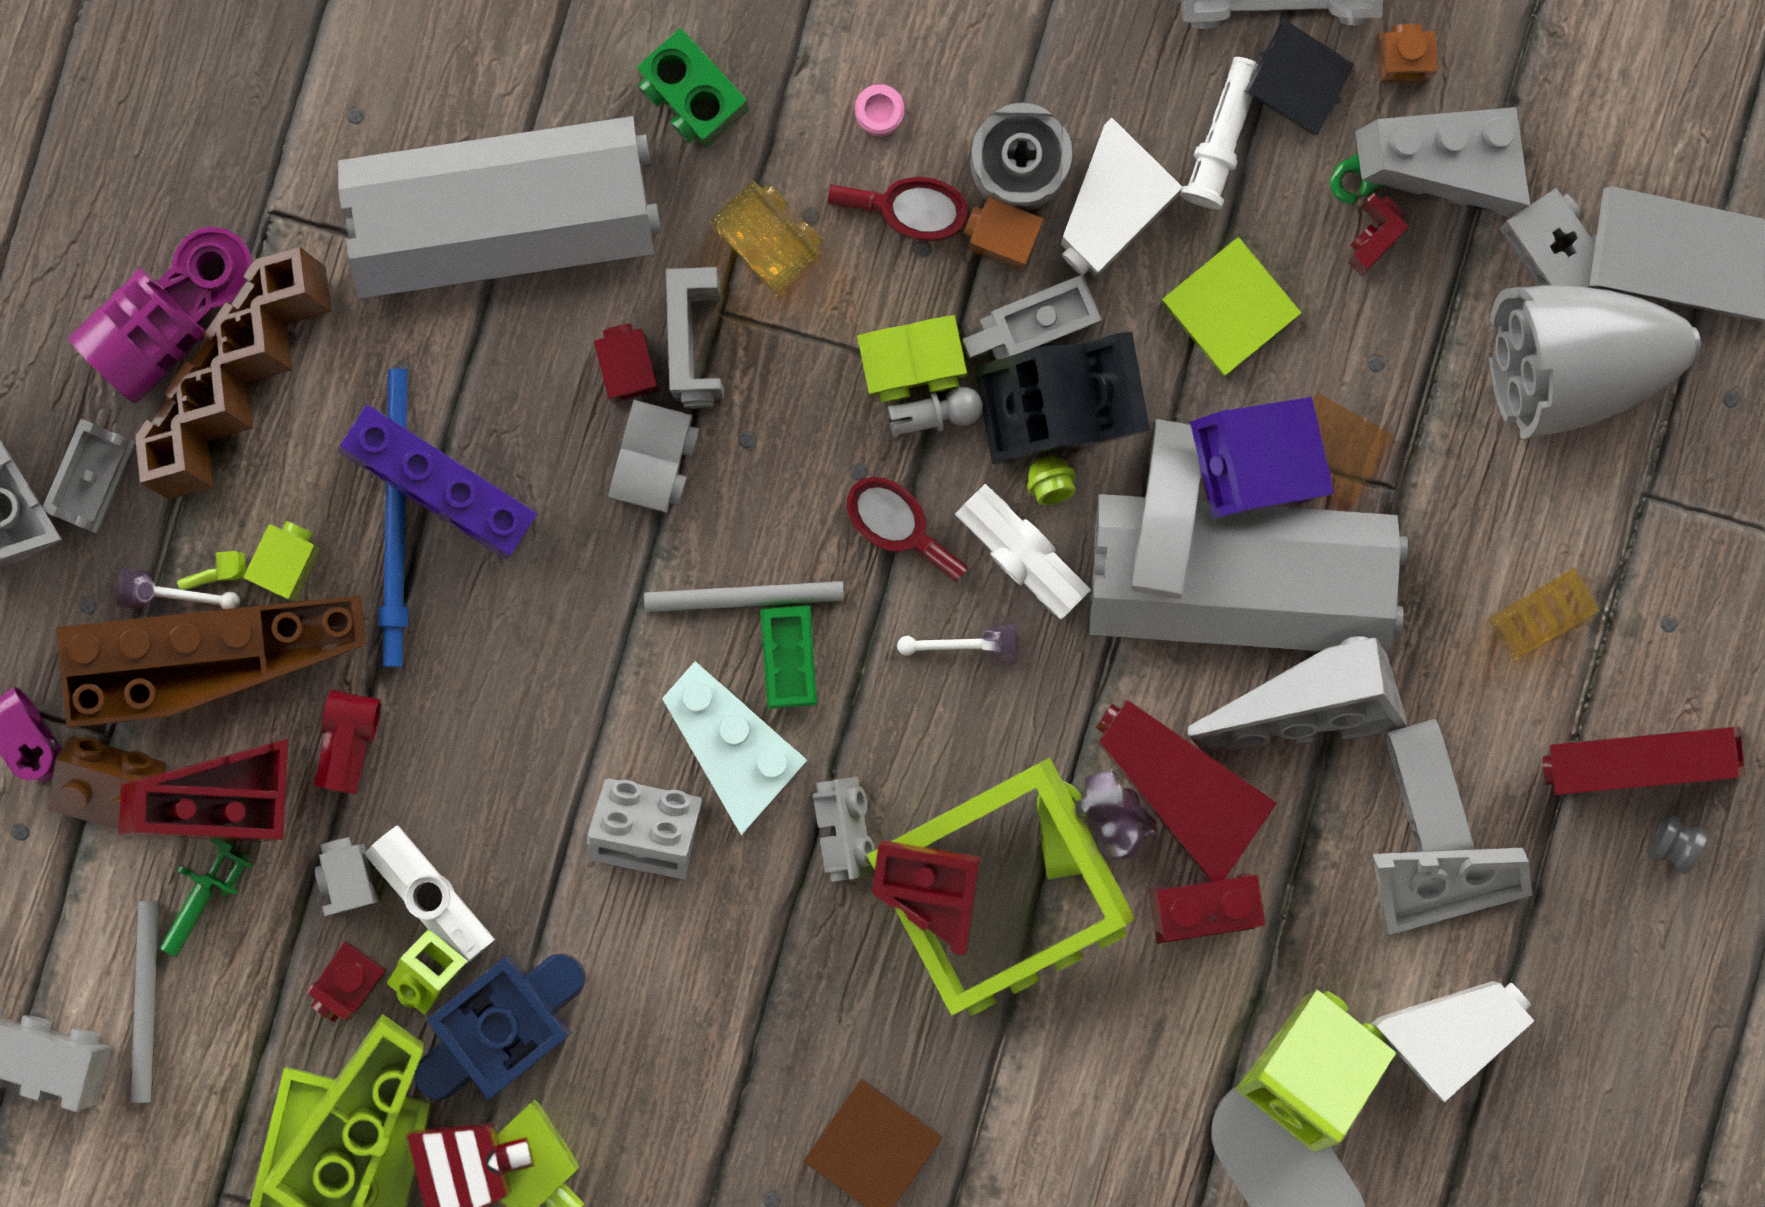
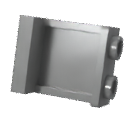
[666,267,724,409]

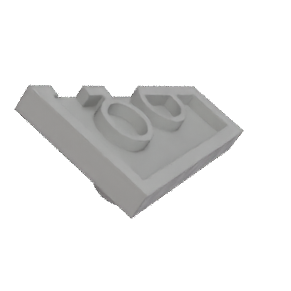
[1373,848,1533,935]

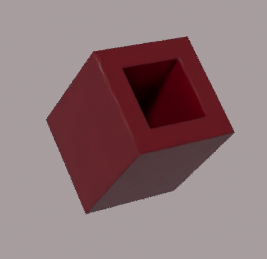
[594,324,660,404]

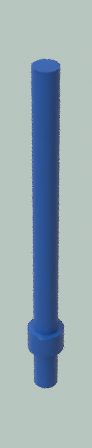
[378,369,409,667]

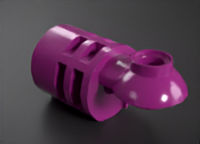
[68,226,252,404]

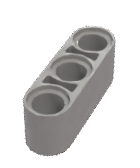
[1386,719,1474,852]

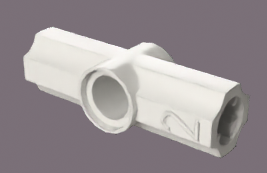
[955,484,1091,620]
[364,825,495,966]

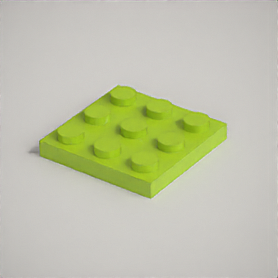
[250,1067,433,1207]

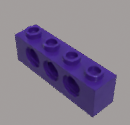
[338,404,537,560]

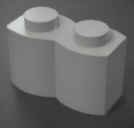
[608,400,699,513]

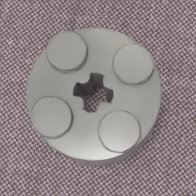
[971,103,1072,211]

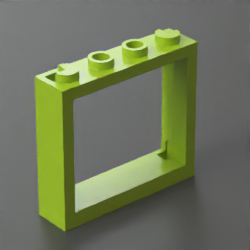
[867,757,1135,1016]

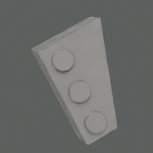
[1355,107,1530,216]

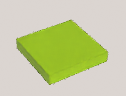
[1161,237,1302,377]

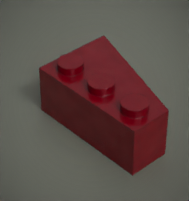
[118,739,288,842]

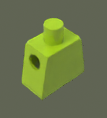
[498,1100,585,1207]

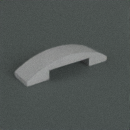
[1131,419,1201,599]

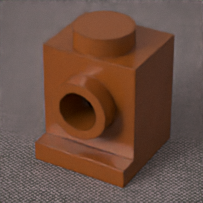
[1378,24,1437,83]

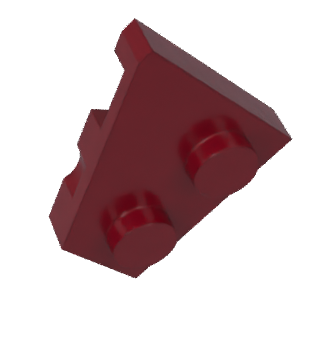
[872,840,981,956]

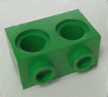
[636,27,749,148]

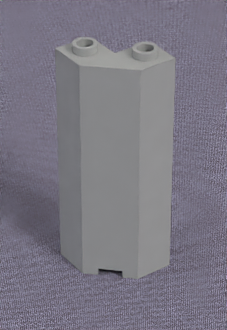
[338,116,661,299]
[1089,494,1408,656]

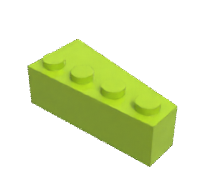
[261,1014,424,1207]

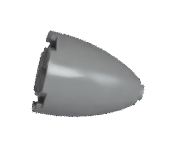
[1489,285,1701,439]

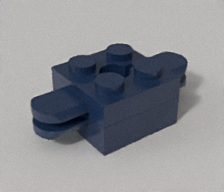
[414,953,586,1100]

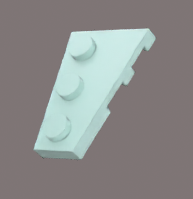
[662,661,808,835]

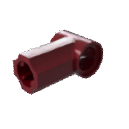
[314,690,381,794]

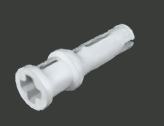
[1180,57,1258,210]

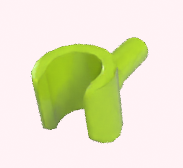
[177,551,246,590]

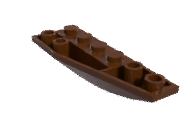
[56,595,366,728]

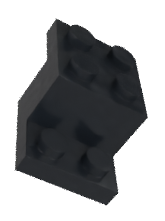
[975,332,1150,464]

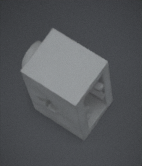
[1499,188,1597,287]

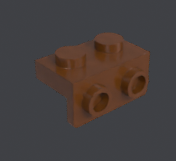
[48,736,166,837]

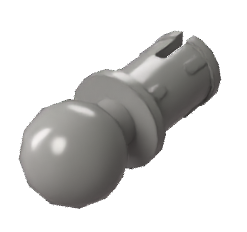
[887,387,983,437]

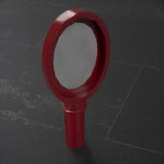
[827,177,968,242]
[847,477,969,583]

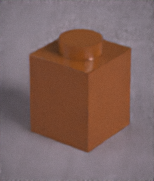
[964,196,1044,272]

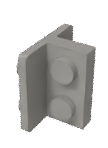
[587,778,702,880]

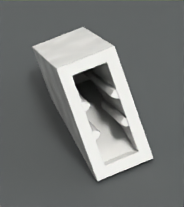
[1061,118,1183,278]
[1371,981,1534,1102]

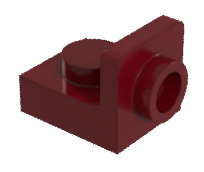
[1348,193,1409,276]
[306,941,387,1022]

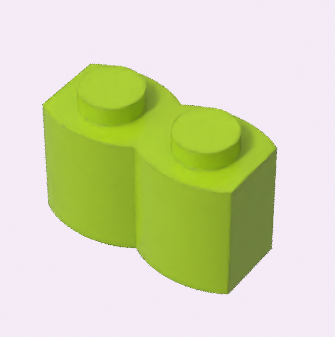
[857,315,967,403]

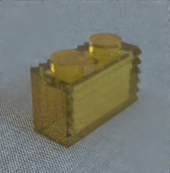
[710,180,822,298]

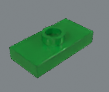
[760,606,818,709]

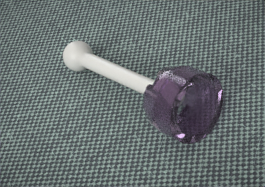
[117,567,240,609]
[897,623,1018,663]

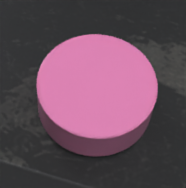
[855,84,904,136]

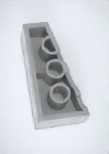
[0,1008,113,1112]

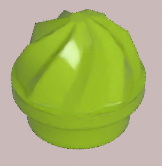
[1027,455,1076,506]

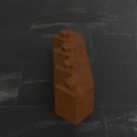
[135,247,331,500]

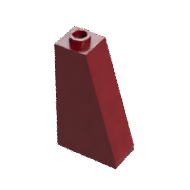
[1095,700,1277,882]
[1543,727,1746,795]

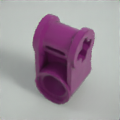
[0,686,62,782]

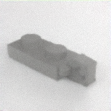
[961,275,1102,361]

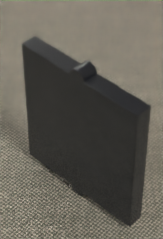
[1244,20,1354,135]

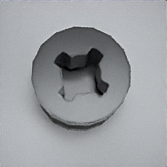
[1648,813,1708,875]

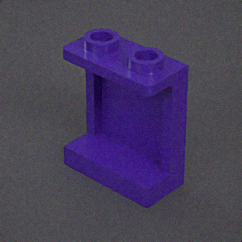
[1190,397,1334,520]

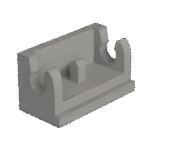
[42,419,136,534]

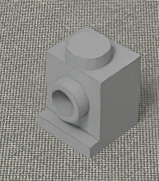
[315,837,380,916]

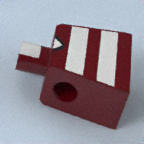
[407,1123,534,1207]

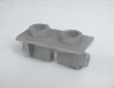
[812,777,875,882]

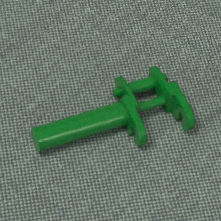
[160,839,254,957]

